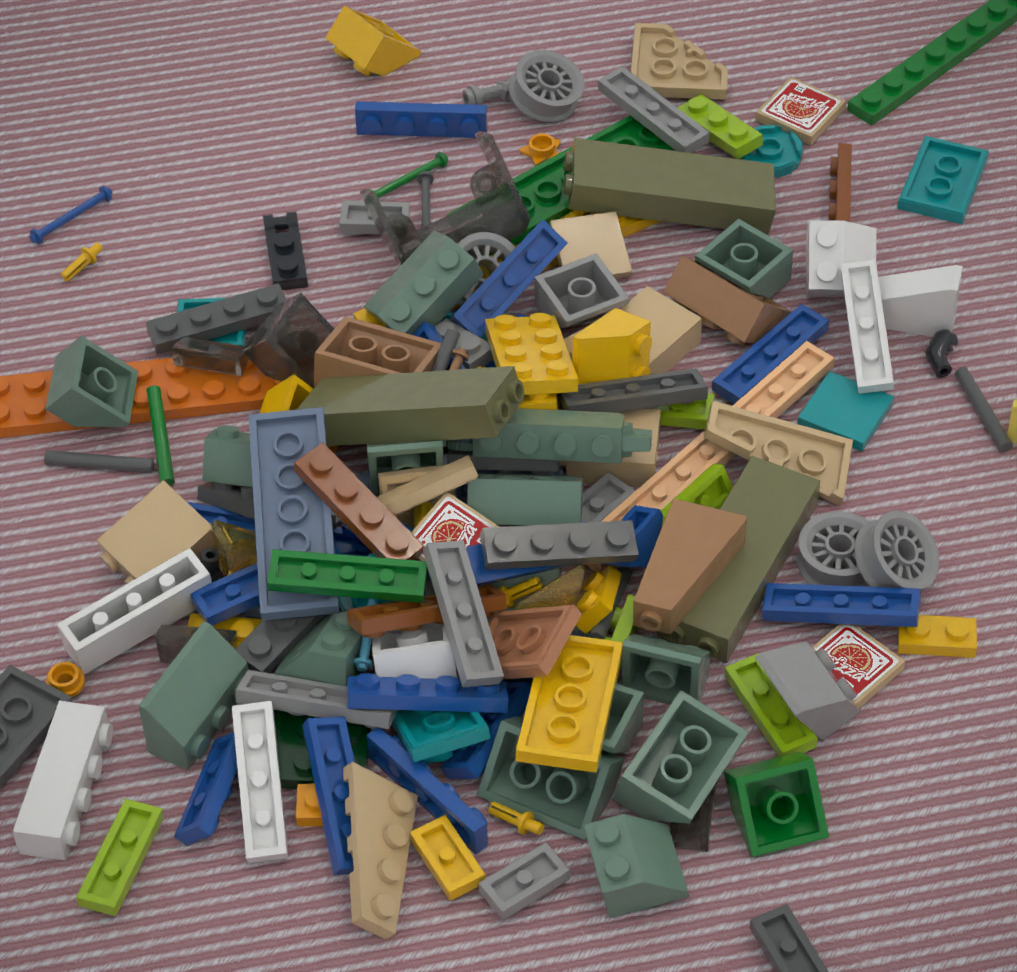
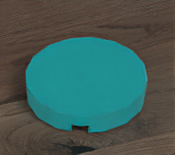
[740,125,803,178]

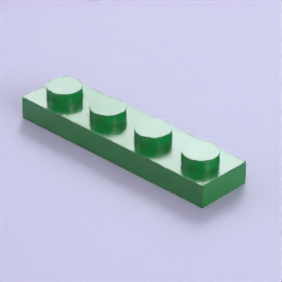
[267,549,428,603]

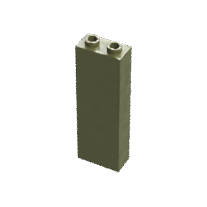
[563,138,776,235]
[296,366,525,446]
[657,456,821,663]

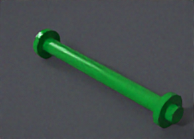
[364,152,448,201]

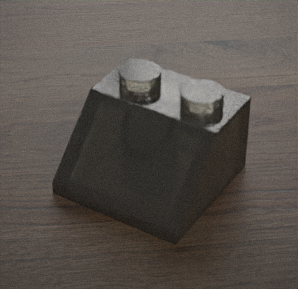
[242,293,334,389]

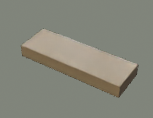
[377,455,478,516]

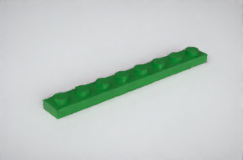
[847,0,1017,126]

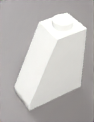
[878,265,963,337]

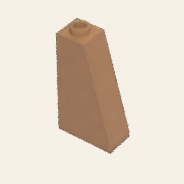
[633,498,747,634]

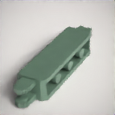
[446,408,652,463]

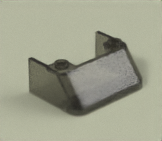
[360,131,530,266]

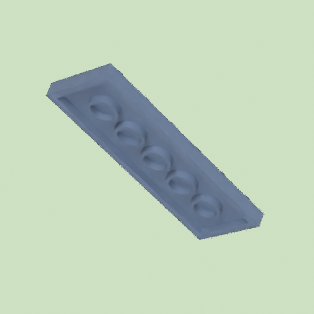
[248,407,339,621]

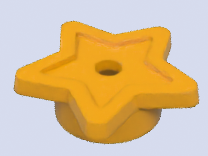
[520,133,561,166]

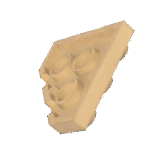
[631,23,728,100]

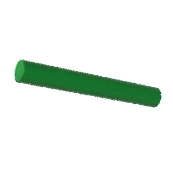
[146,386,175,486]

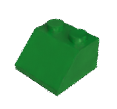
[724,752,829,857]

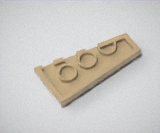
[704,401,853,507]
[343,762,418,940]

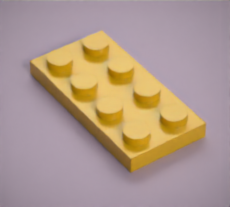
[485,313,578,395]
[516,635,623,773]

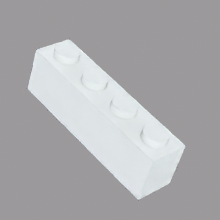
[57,548,212,675]
[13,701,113,861]

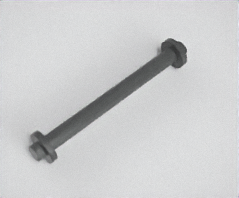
[417,171,434,244]

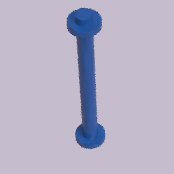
[29,186,113,245]

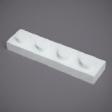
[840,259,894,394]
[232,701,289,863]

